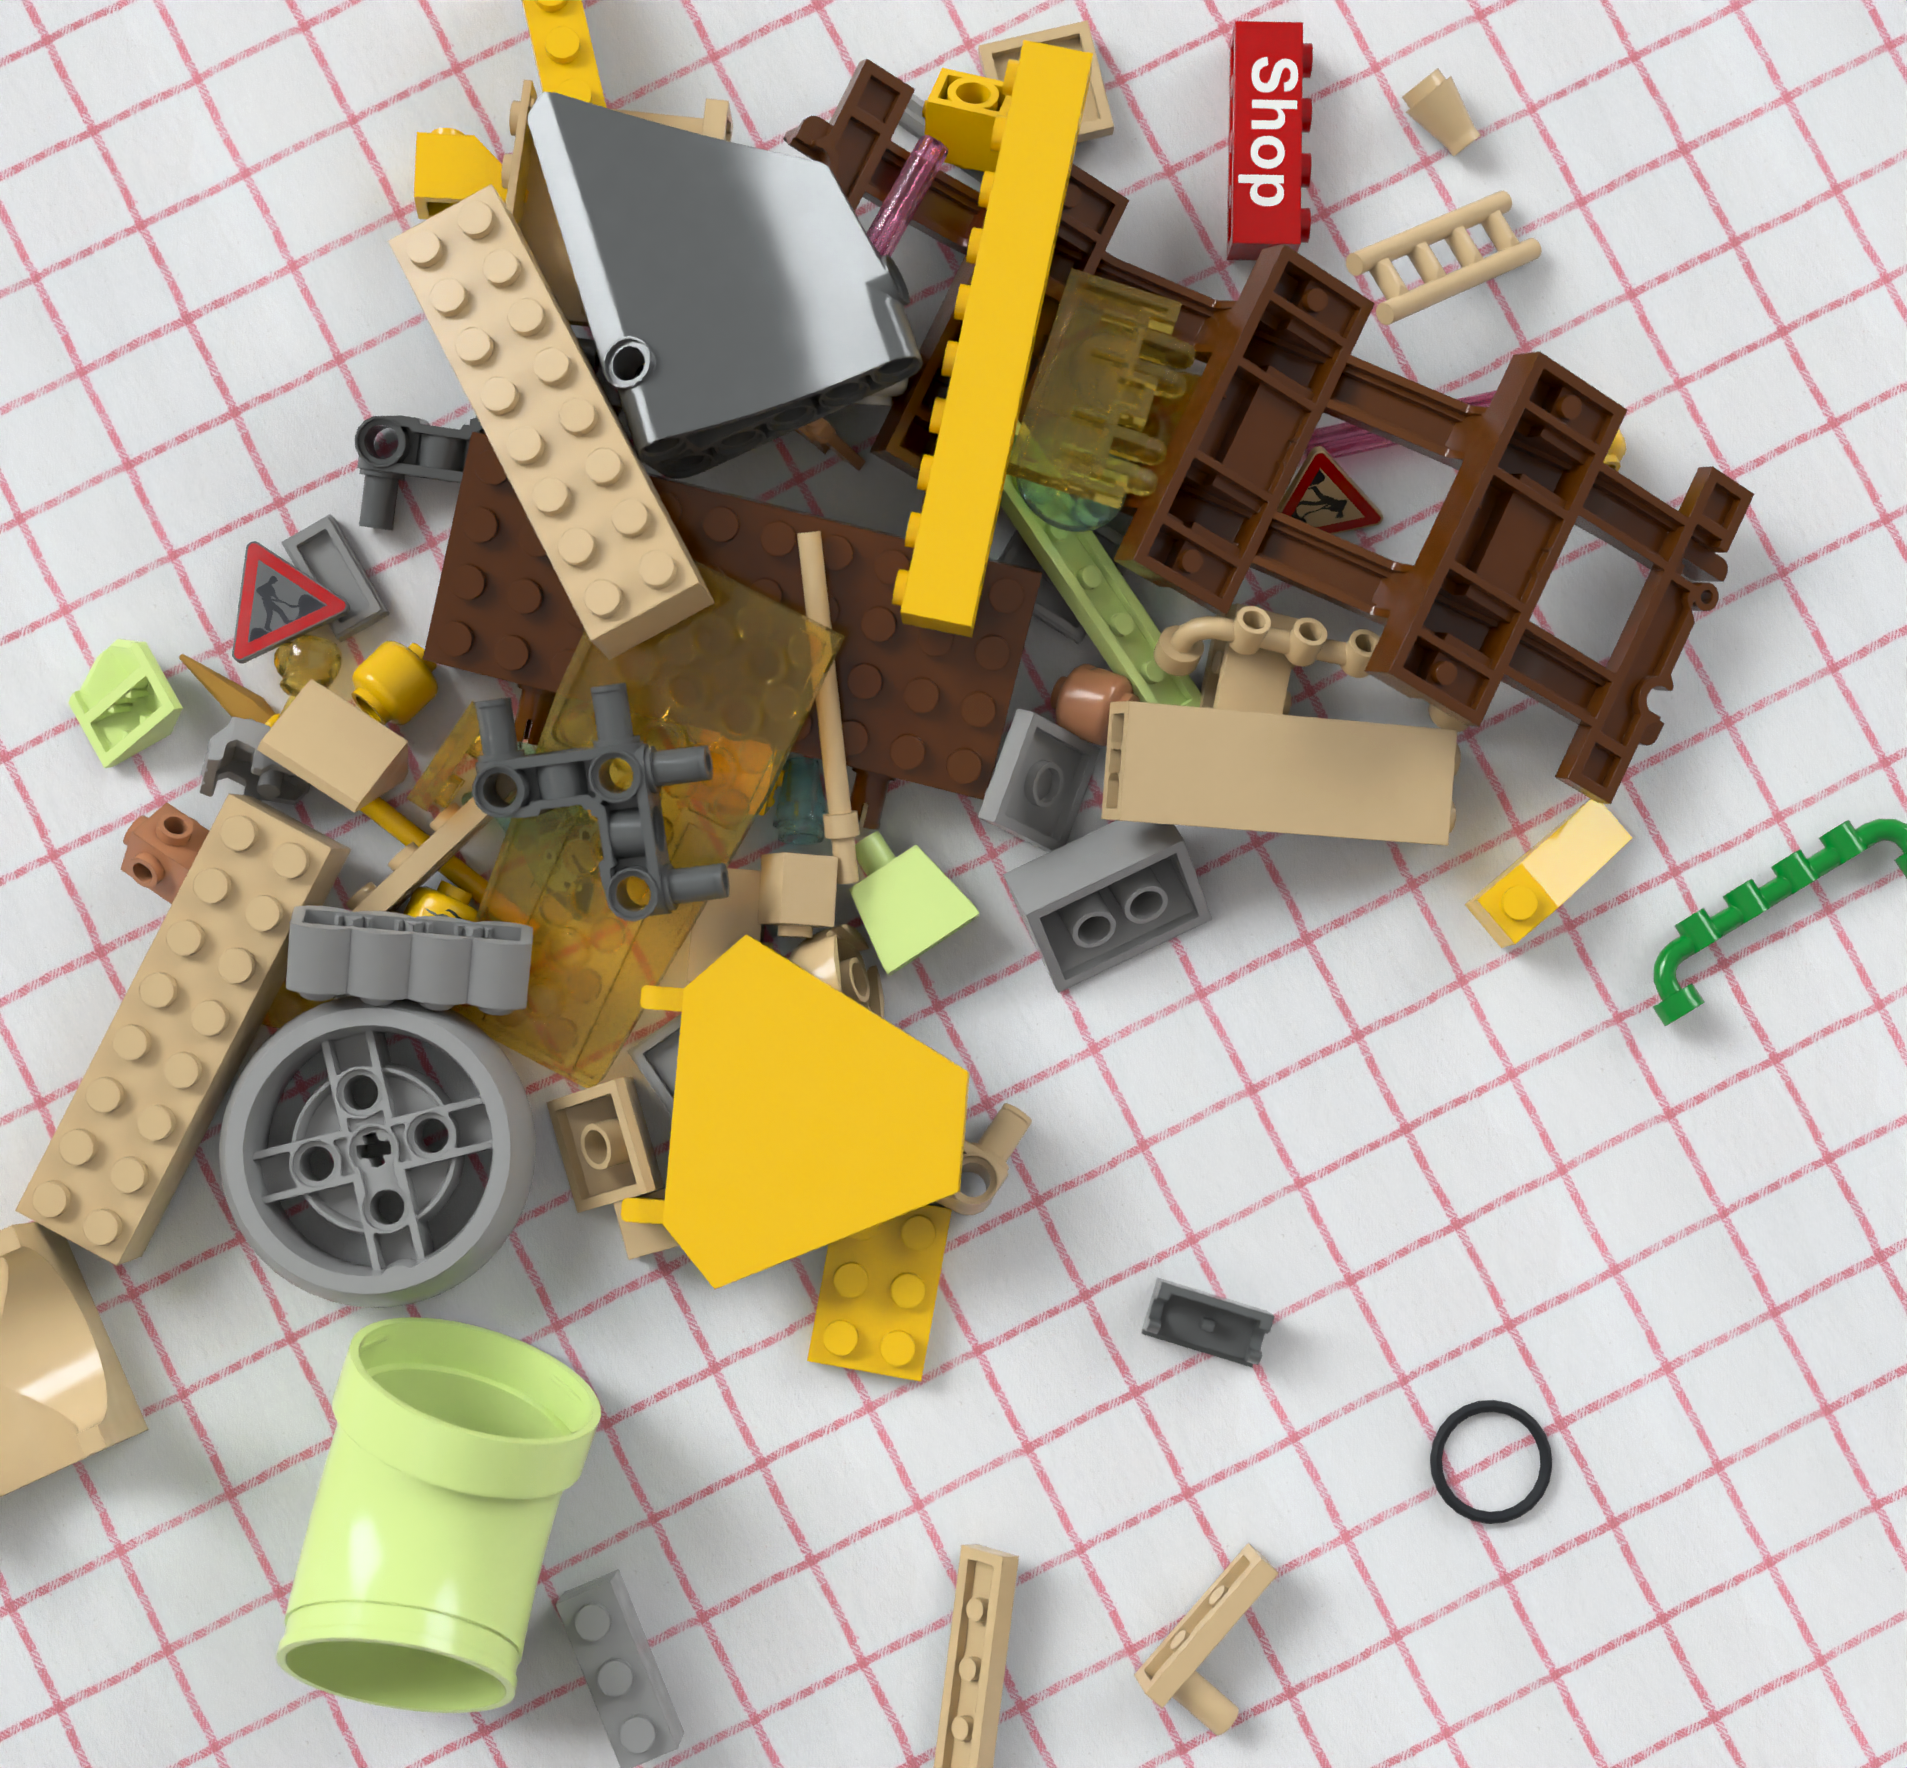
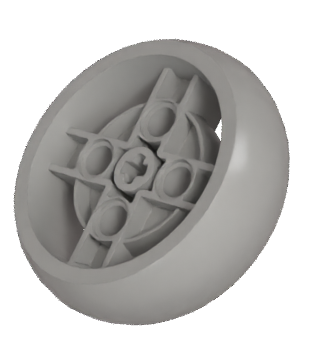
[219,995,536,1308]

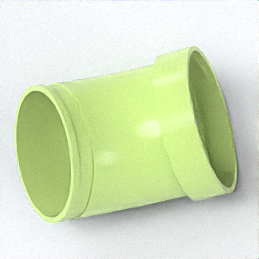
[276,1317,601,1713]

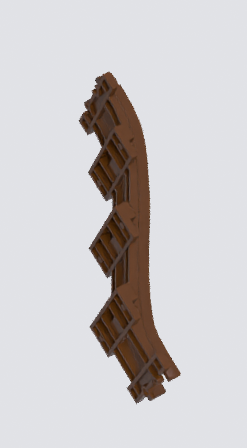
[783,59,1754,804]

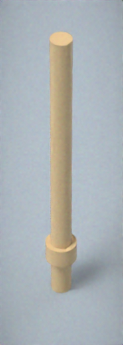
[797,531,860,884]

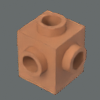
[120,802,209,904]

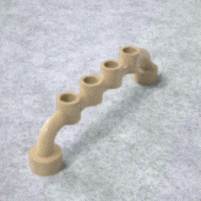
[1154,606,1469,732]

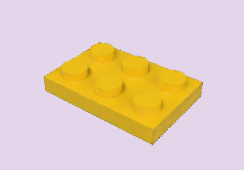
[807,1204,952,1382]

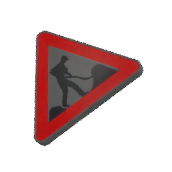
[232,541,350,664]

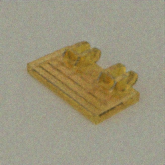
[1006,268,1196,509]

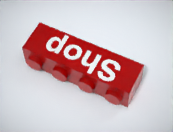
[1227,21,1313,261]

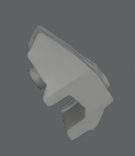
[200,717,311,805]

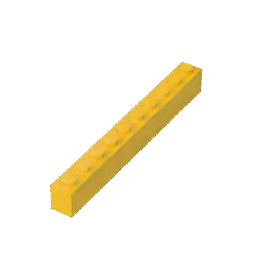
[892,40,1093,637]

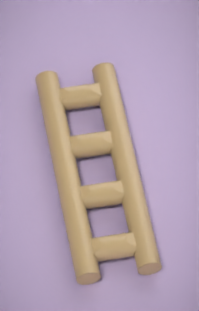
[1346,191,1542,325]

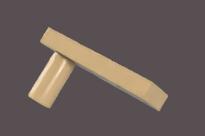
[1134,1543,1279,1736]

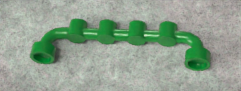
[1653,818,1907,1026]

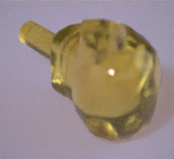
[274,634,343,720]

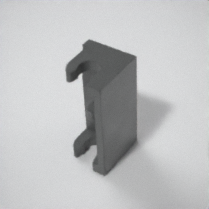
[1141,1277,1275,1367]

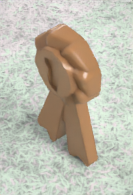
[795,417,866,471]

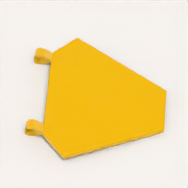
[621,934,970,1289]

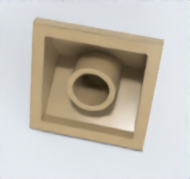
[257,679,408,813]
[546,1077,664,1213]

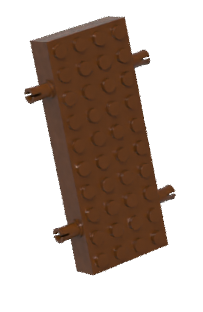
[422,405,1043,830]

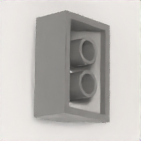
[1003,820,1212,993]

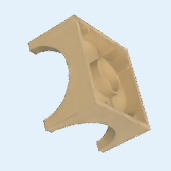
[0,1222,149,1497]

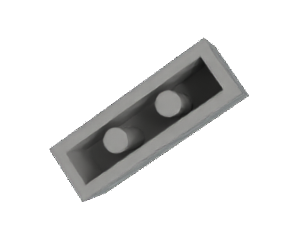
[555,1569,684,1768]

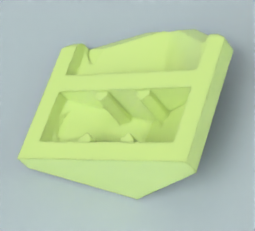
[68,639,183,768]

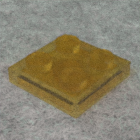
[406,700,483,813]

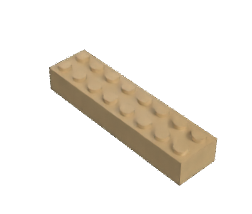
[388,184,715,660]
[15,794,351,1266]

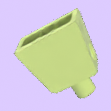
[849,831,980,976]

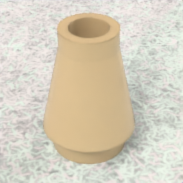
[1402,68,1481,157]

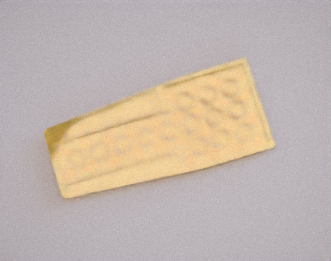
[451,559,845,1088]

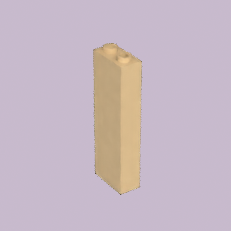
[1101,701,1461,846]

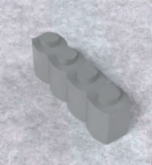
[286,906,533,1015]

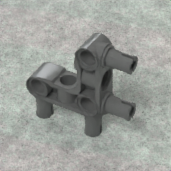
[355,337,600,531]
[472,682,730,921]

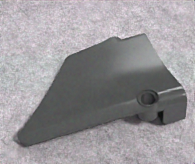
[527,92,923,479]

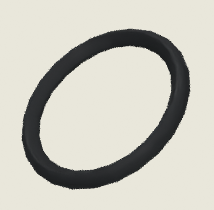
[1430,1400,1552,1524]

